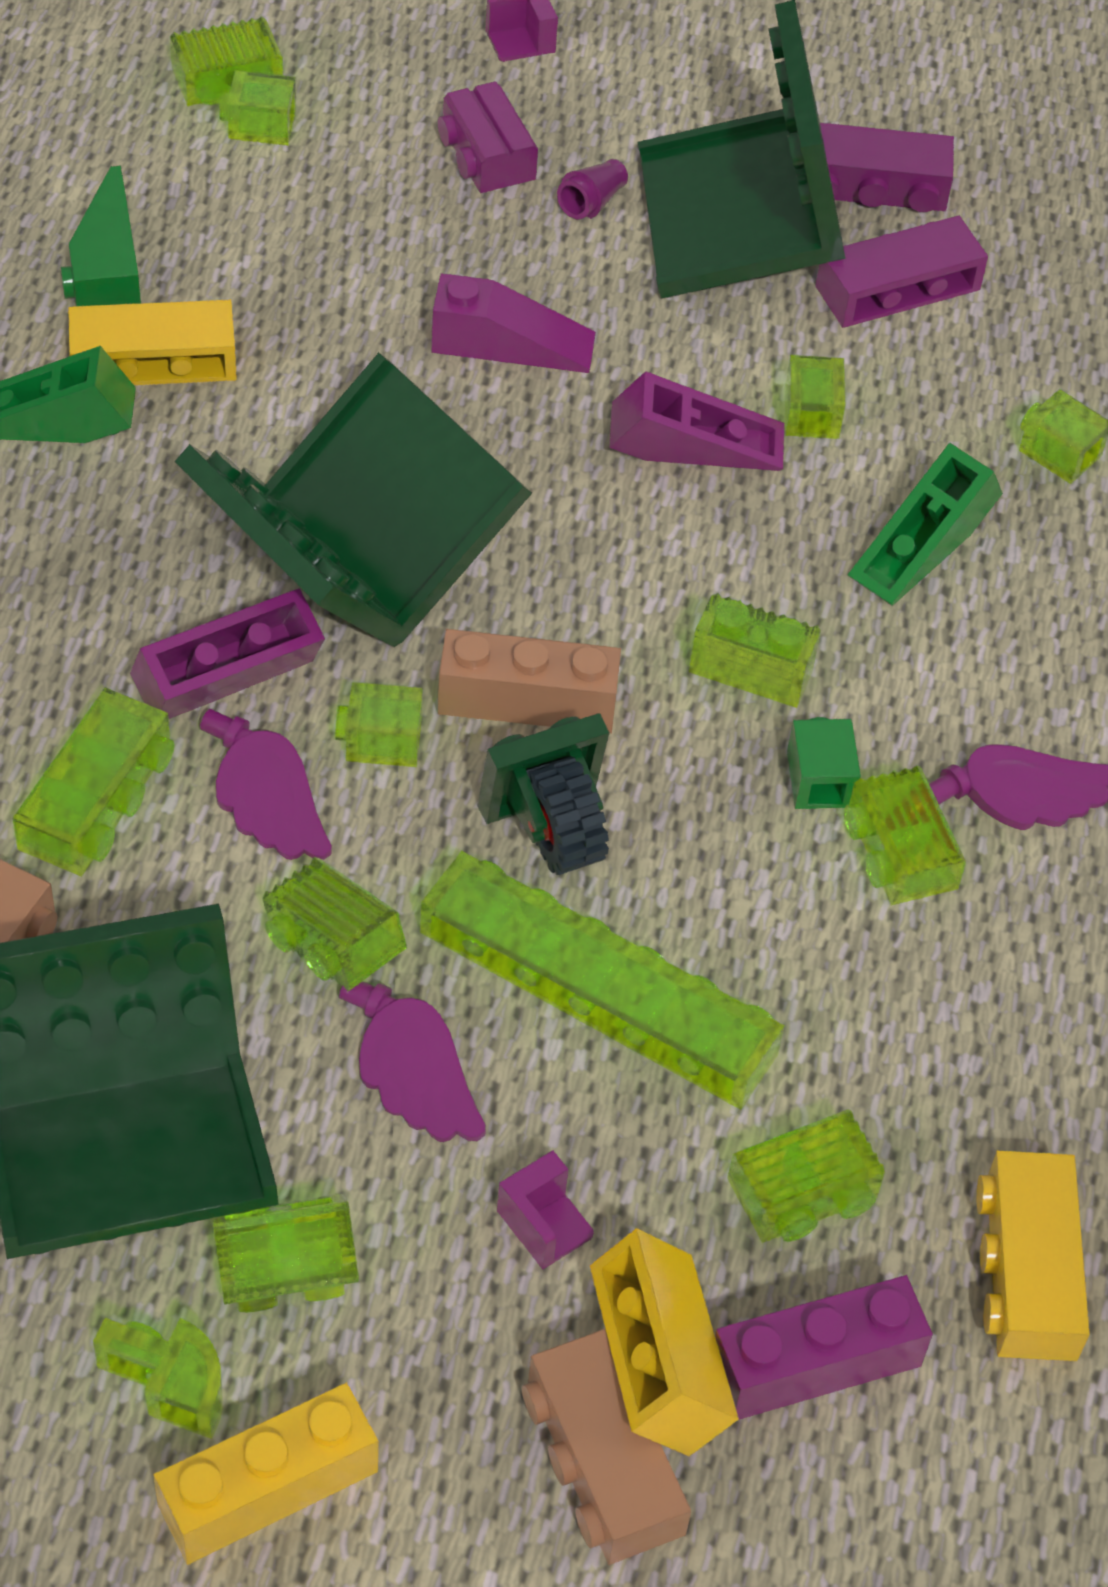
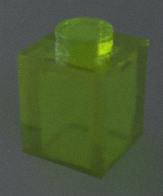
[219,70,296,146]
[785,355,846,439]
[1019,389,1108,484]
[335,682,423,767]

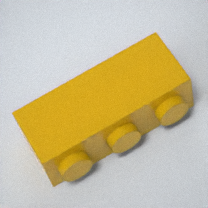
[68,299,237,385]
[976,1150,1090,1361]
[589,1228,739,1457]
[153,1382,379,1565]

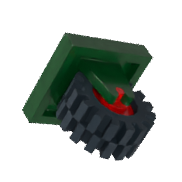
[477,713,610,875]

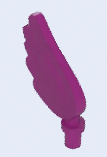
[200,709,332,860]
[921,744,1108,830]
[339,976,486,1142]

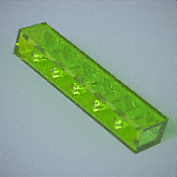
[420,850,785,1110]

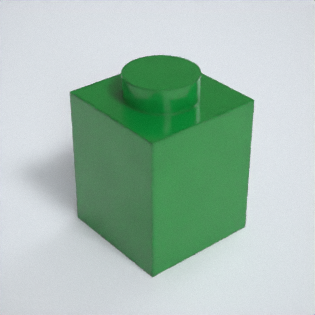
[787,717,861,809]

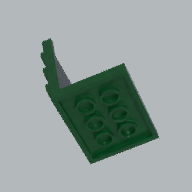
[638,0,846,299]
[175,352,532,647]
[0,903,279,1259]

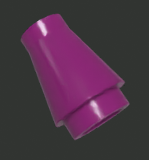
[557,159,628,219]

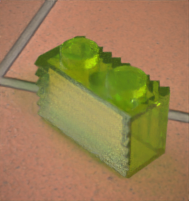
[170,16,283,106]
[688,593,821,708]
[844,765,966,906]
[262,857,407,992]
[727,1109,885,1243]
[210,1194,359,1313]

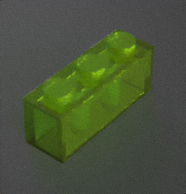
[12,687,174,877]

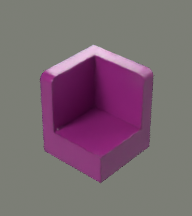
[485,0,558,62]
[497,1150,594,1270]

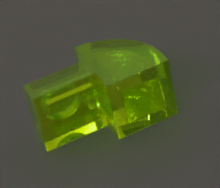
[93,1318,223,1439]

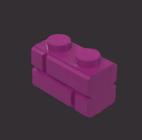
[437,81,538,193]

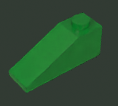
[61,165,141,306]
[0,345,136,443]
[848,442,1003,606]

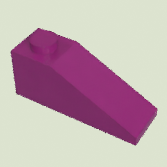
[431,273,596,373]
[609,371,785,471]

